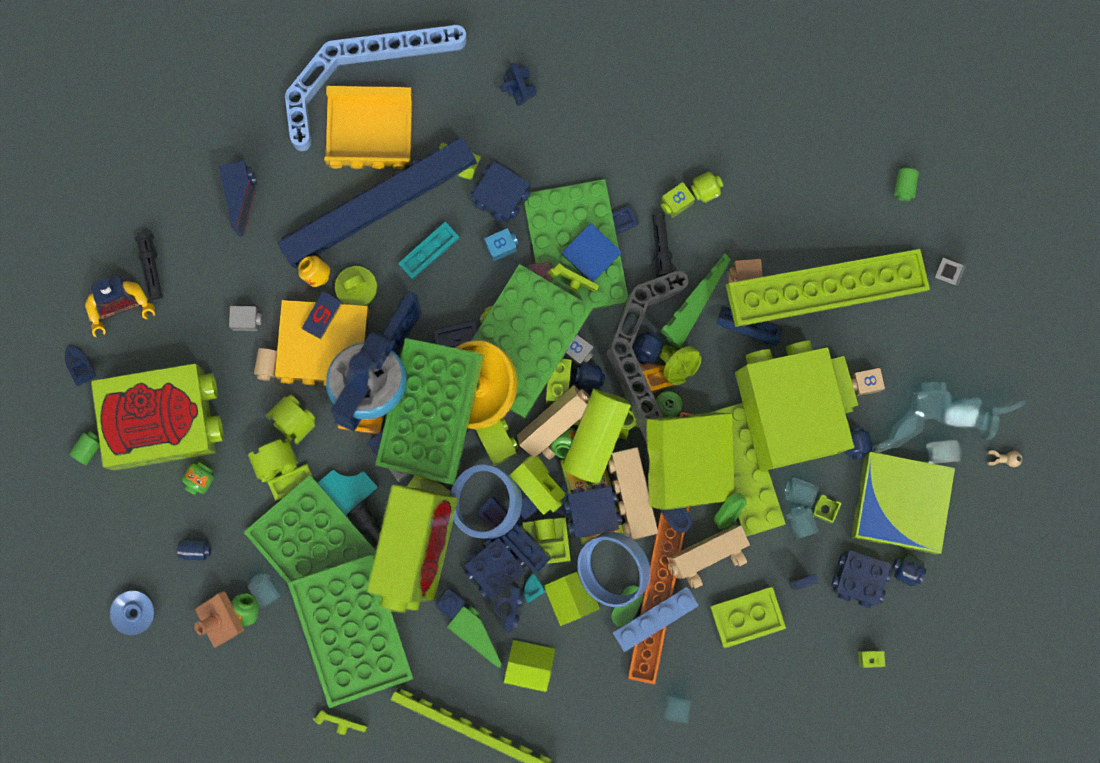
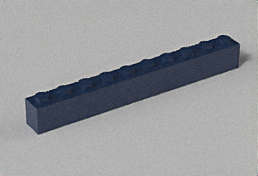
[278,137,477,268]

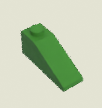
[448,606,502,668]

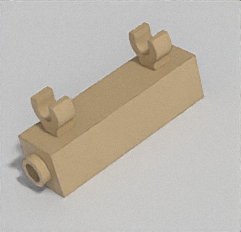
[517,386,590,460]
[667,525,750,589]

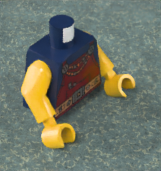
[85,276,155,337]

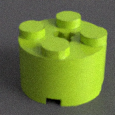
[266,394,315,445]
[248,438,298,483]

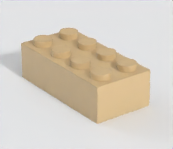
[607,448,658,540]

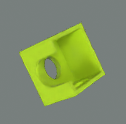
[811,494,841,524]
[858,650,885,668]

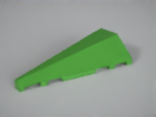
[661,253,731,350]

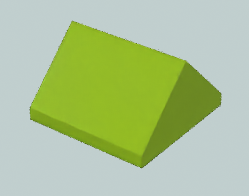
[544,571,600,626]
[504,640,555,692]

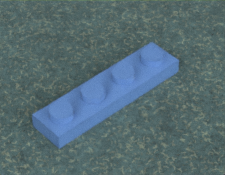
[613,587,699,652]

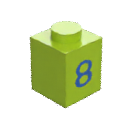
[660,182,695,218]

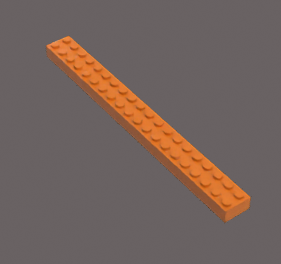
[627,412,693,684]

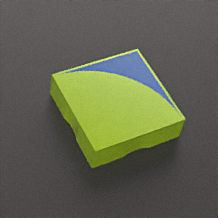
[851,452,955,554]

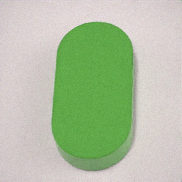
[714,493,747,529]
[611,586,643,627]

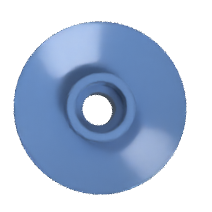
[110,591,154,635]

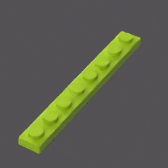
[391,689,552,763]

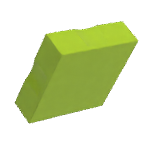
[647,412,734,510]

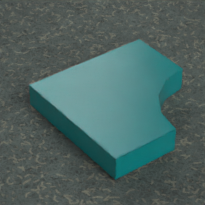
[318,470,378,516]

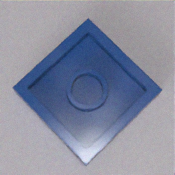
[562,223,622,282]

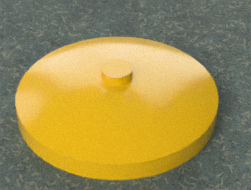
[456,341,517,429]

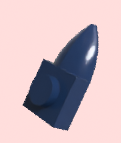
[65,345,97,387]

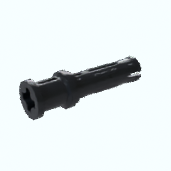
[651,213,675,278]
[135,234,163,300]
[349,501,382,546]

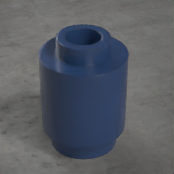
[178,538,211,561]

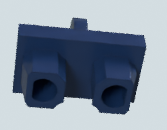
[500,62,537,106]

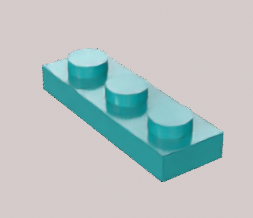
[398,222,460,280]

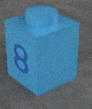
[484,228,519,262]

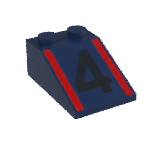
[219,160,257,237]

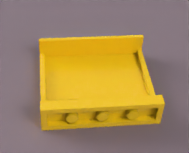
[324,86,412,170]
[275,300,369,386]

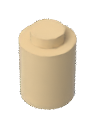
[254,348,277,381]

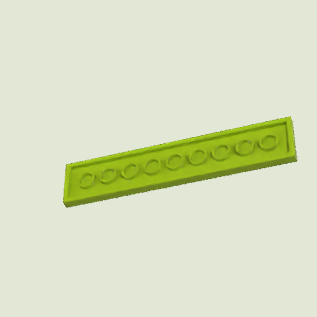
[726,249,930,327]

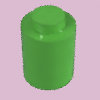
[894,168,919,202]
[68,431,100,466]

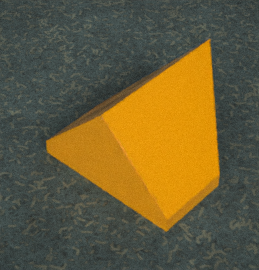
[639,363,673,394]

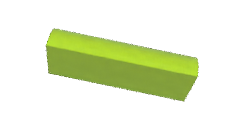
[562,389,631,484]

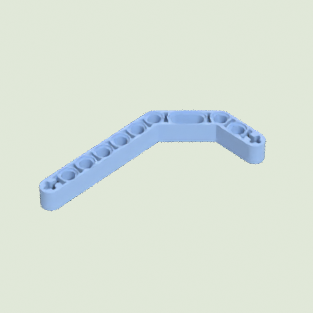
[285,25,467,151]

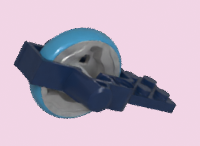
[326,291,422,432]

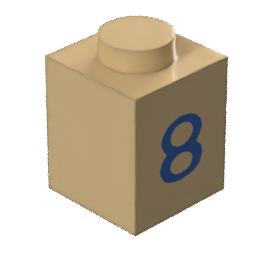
[851,368,885,396]

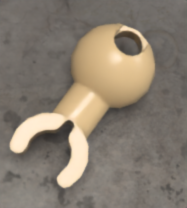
[987,450,1022,467]

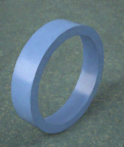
[450,465,522,539]
[578,532,650,607]

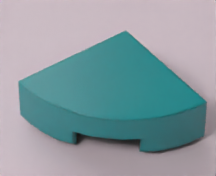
[524,573,546,603]

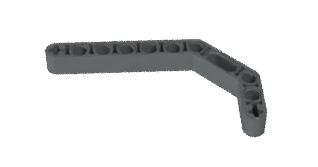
[607,271,689,443]

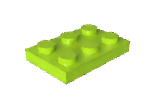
[710,587,786,648]

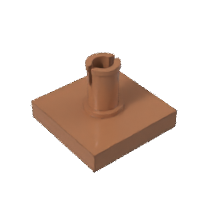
[195,591,244,648]

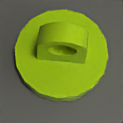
[335,266,378,306]
[660,345,701,385]

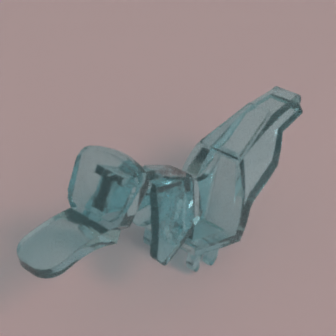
[871,382,1026,453]

